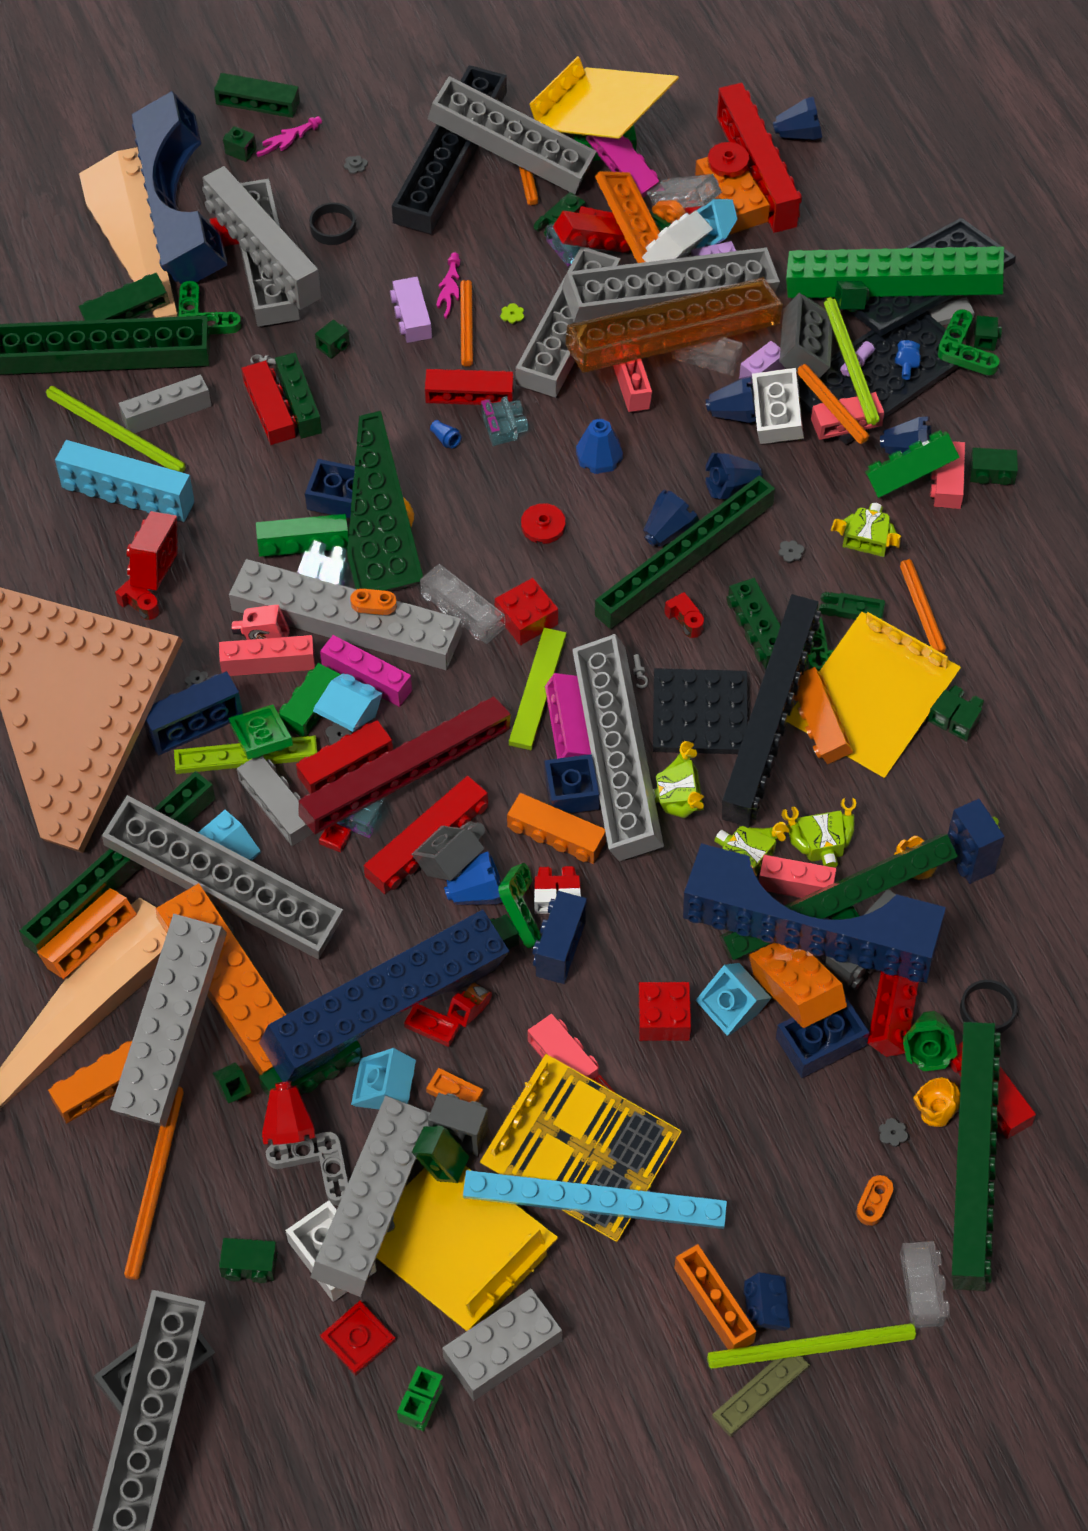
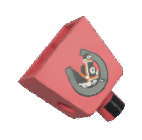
[232,605,290,640]

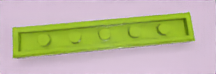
[509,628,566,750]
[174,736,317,774]

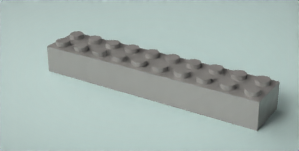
[562,247,780,323]
[229,559,462,670]
[572,634,664,861]
[102,795,343,959]
[92,1290,206,1531]

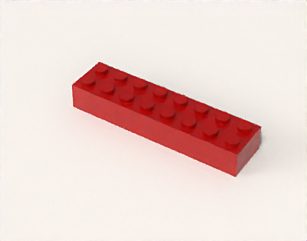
[717,83,802,233]

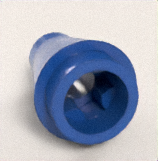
[430,420,461,448]

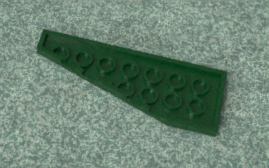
[347,411,425,591]

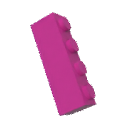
[585,135,659,198]
[320,635,412,707]
[545,673,591,759]

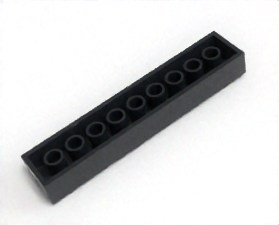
[392,65,507,234]
[722,594,821,827]

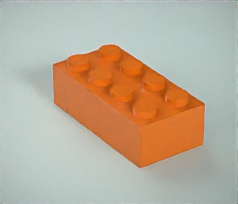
[695,157,770,234]
[749,943,847,1028]

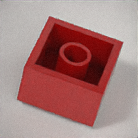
[494,578,558,646]
[638,982,691,1041]

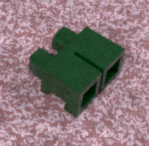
[928,685,984,742]

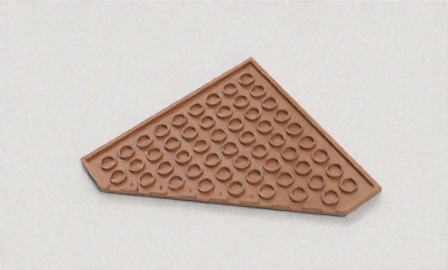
[0,587,183,853]

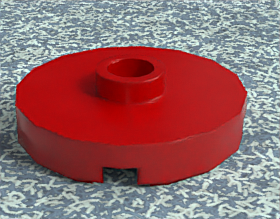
[708,142,749,177]
[521,503,565,544]

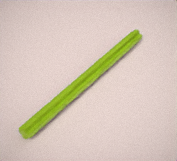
[824,297,880,426]
[46,386,186,473]
[707,1323,916,1368]

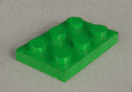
[228,704,293,760]

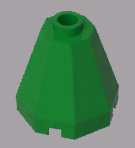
[903,1011,958,1071]

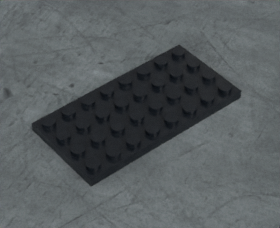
[831,218,1015,336]
[798,312,973,445]

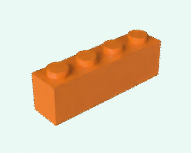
[794,667,853,764]
[507,793,606,864]
[37,888,137,979]
[48,1041,132,1124]
[674,1244,756,1350]

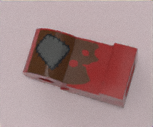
[115,579,159,620]
[664,592,704,638]
[447,982,492,1027]

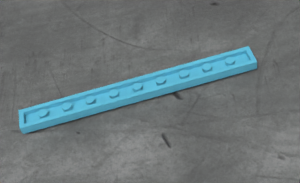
[463,1170,727,1229]

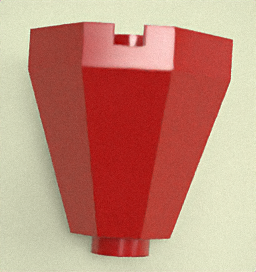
[262,1081,315,1145]

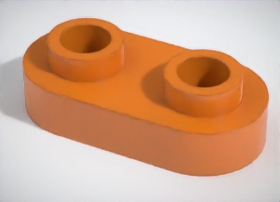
[652,200,686,223]
[350,589,397,615]
[856,1175,893,1226]

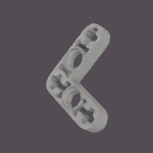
[266,1132,348,1206]

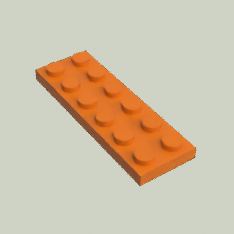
[595,171,660,263]

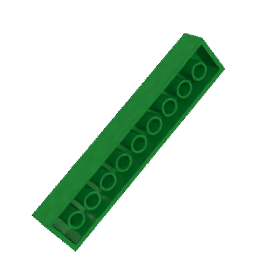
[786,246,1004,298]

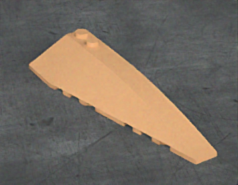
[79,147,177,318]
[0,897,167,1108]

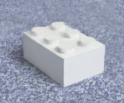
[642,211,713,262]
[752,368,804,444]
[286,1201,376,1302]

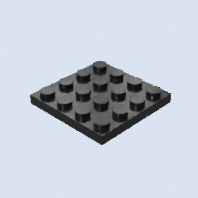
[653,668,747,754]

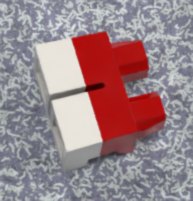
[534,866,581,914]

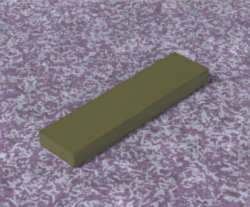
[712,1356,809,1437]

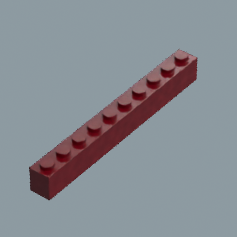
[298,696,511,834]

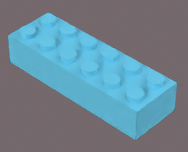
[55,440,195,522]

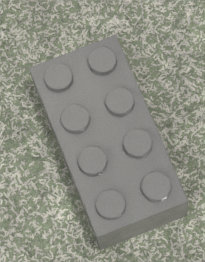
[442,1289,562,1401]

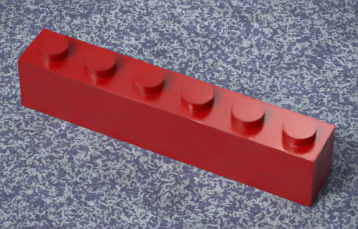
[364,775,488,894]

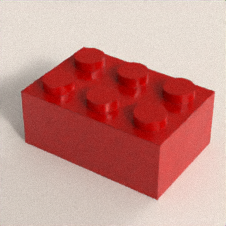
[127,511,178,590]

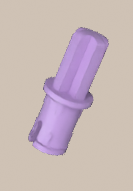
[840,341,875,376]

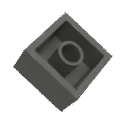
[428,1093,488,1156]

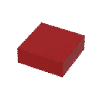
[319,824,352,853]

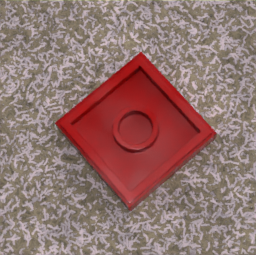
[320,1301,396,1376]

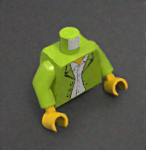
[831,503,901,557]
[653,741,704,818]
[781,798,856,868]
[714,822,790,876]

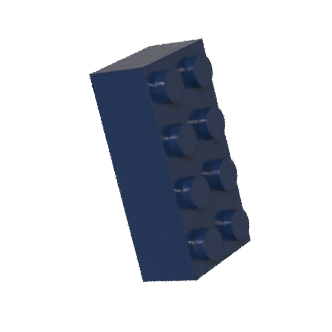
[144,671,243,756]

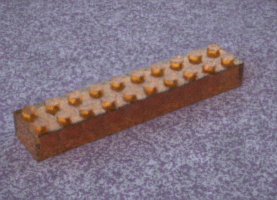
[565,277,783,373]

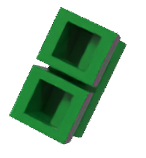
[397,1366,444,1432]

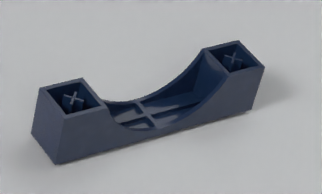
[132,91,228,284]
[683,843,946,983]
[259,909,509,1082]

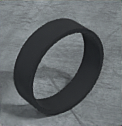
[309,202,356,245]
[960,980,1017,1034]

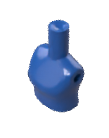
[895,340,920,380]

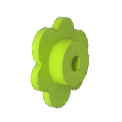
[500,303,524,324]

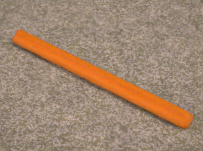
[124,1086,184,1280]

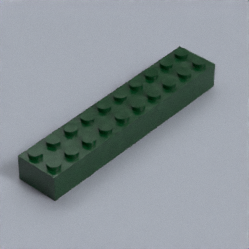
[0,316,210,374]
[952,1022,1001,1291]

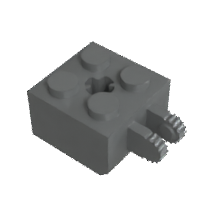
[411,821,486,881]

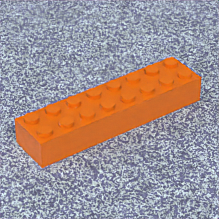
[156,883,286,1075]

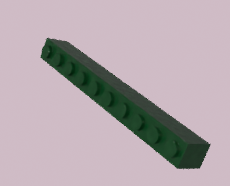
[595,475,775,629]
[19,771,215,959]
[719,834,958,960]

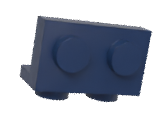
[744,1272,790,1331]

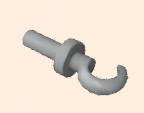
[250,354,275,366]
[633,654,648,689]

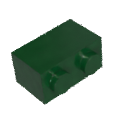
[970,448,1018,485]
[412,1125,469,1183]
[219,1238,278,1283]

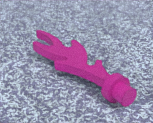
[256,116,322,157]
[437,253,461,319]

